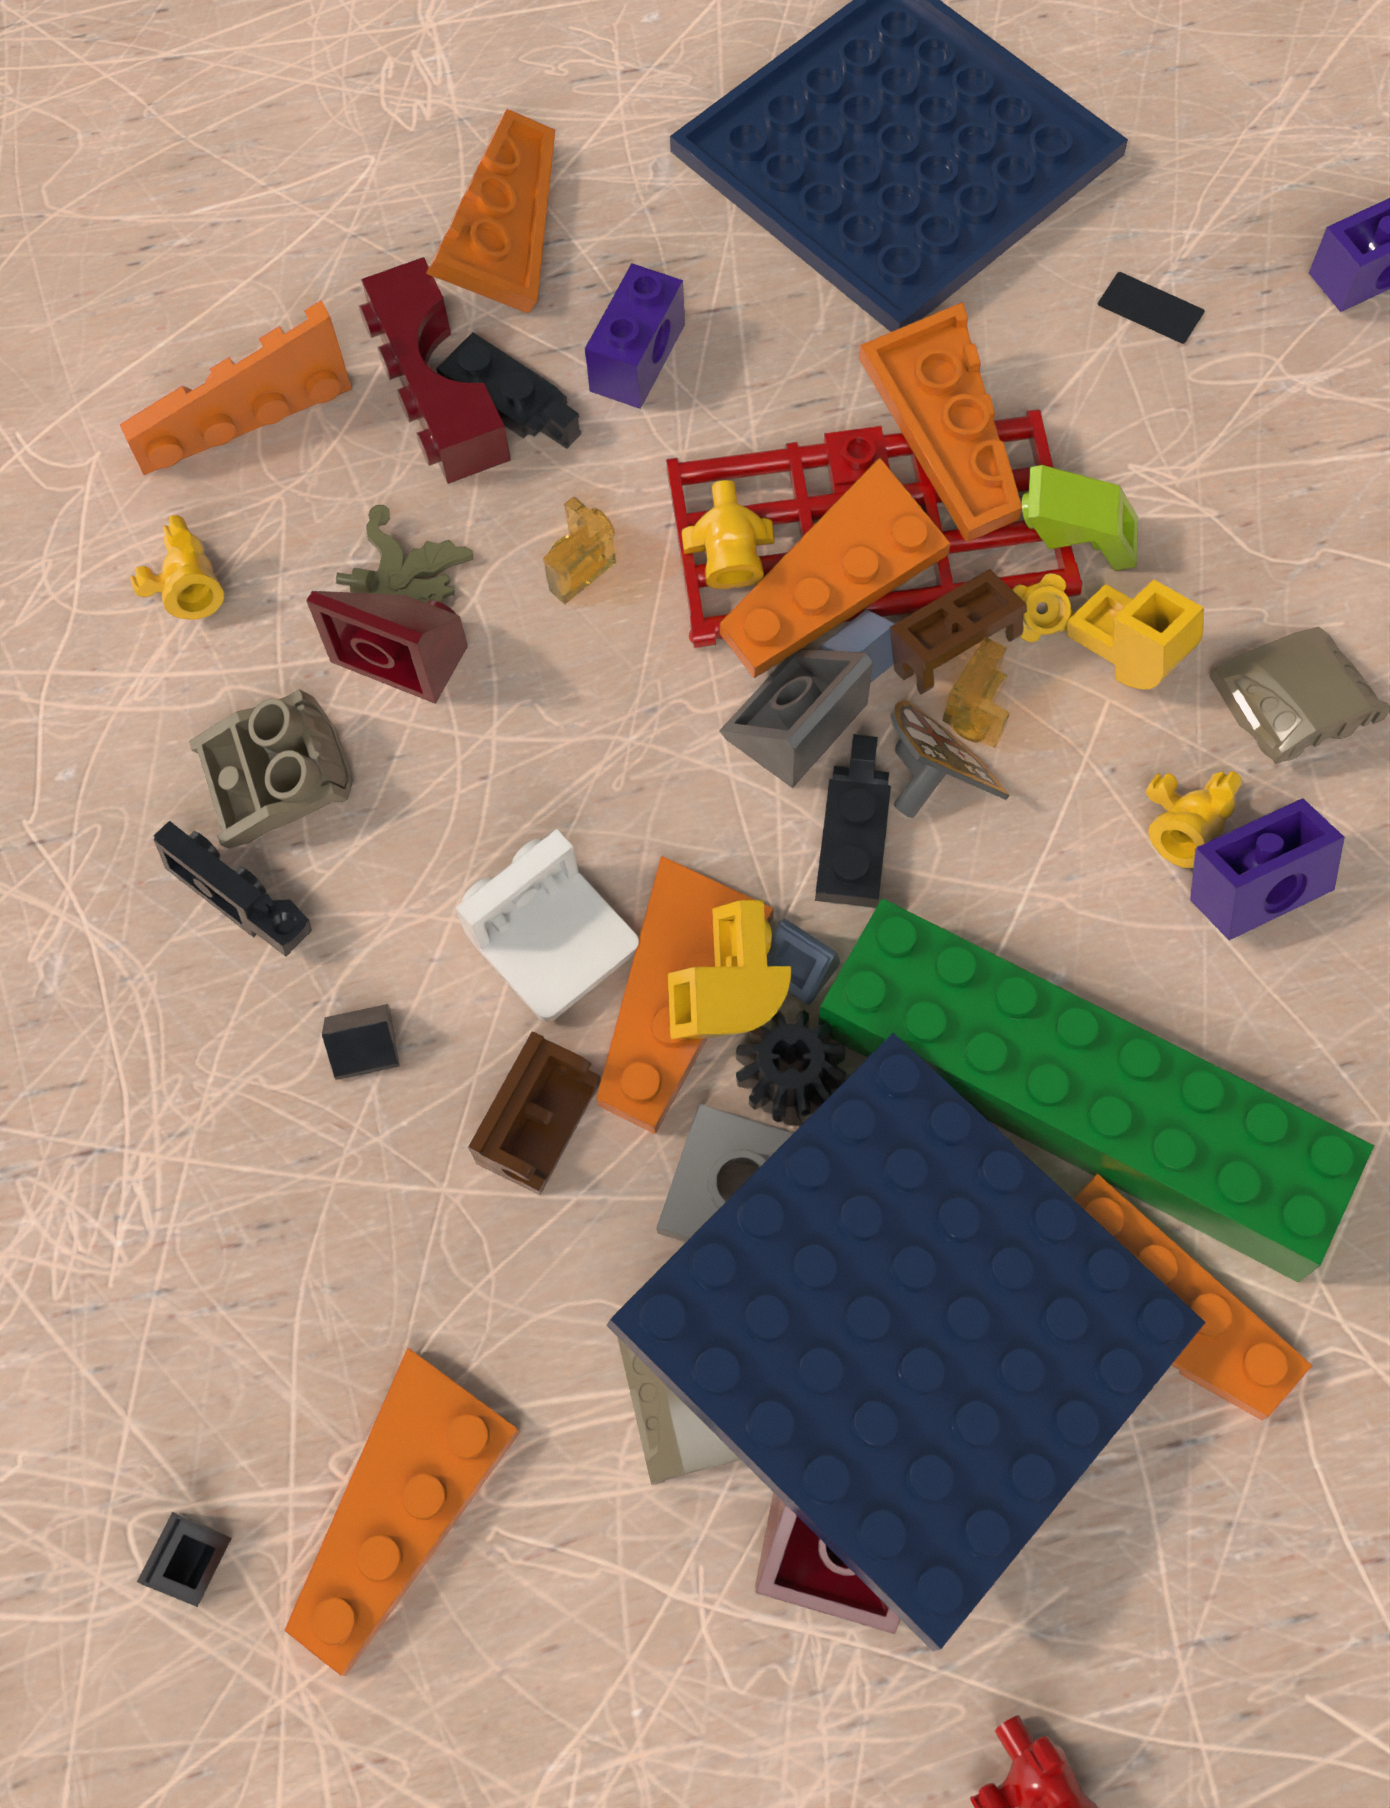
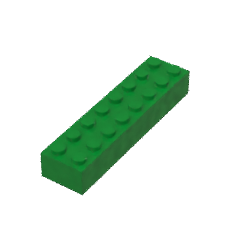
[818,898,1375,1283]

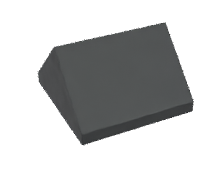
[719,649,873,788]

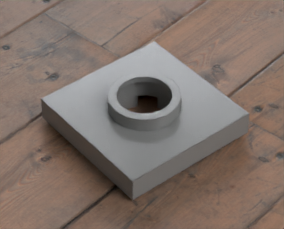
[656,1104,793,1242]

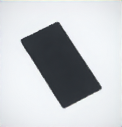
[1097,272,1205,344]

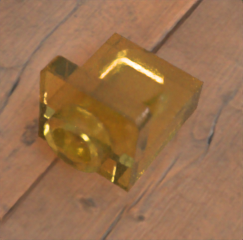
[543,496,617,605]
[942,637,1009,748]

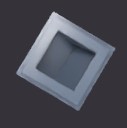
[820,609,895,683]
[767,918,841,1005]

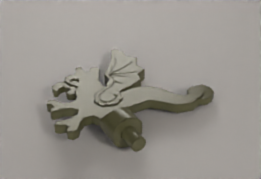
[336,505,473,603]

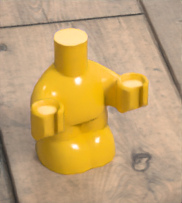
[682,480,775,589]
[130,515,224,620]
[1146,771,1242,868]

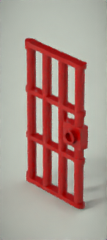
[666,409,1083,648]

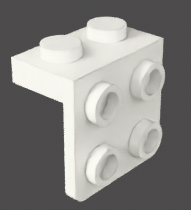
[456,829,639,1022]

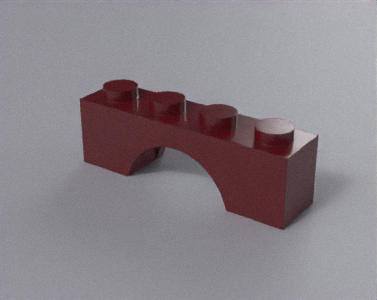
[359,257,511,484]

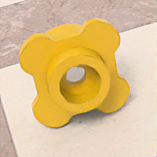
[1012,573,1074,642]

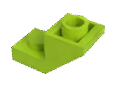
[1022,465,1138,571]

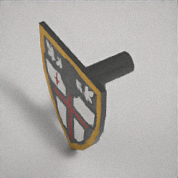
[890,700,1010,818]

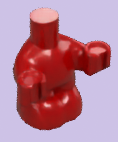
[970,1715,1098,1808]

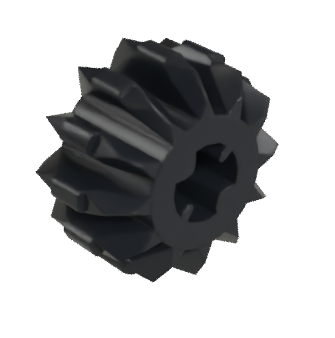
[736,1009,846,1123]

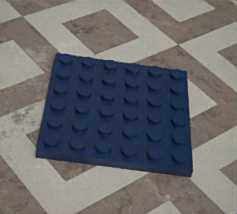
[670,0,1128,332]
[606,1033,1206,1651]

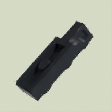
[436,332,581,449]
[815,734,891,908]
[153,821,312,957]

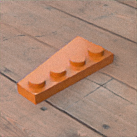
[426,109,555,313]
[119,300,352,475]
[859,302,1022,543]
[720,458,951,678]
[596,856,774,1135]
[1073,1174,1313,1420]
[284,1347,520,1676]

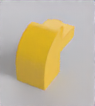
[1067,579,1204,690]
[668,900,791,1039]

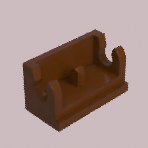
[890,569,1027,694]
[468,1031,601,1195]

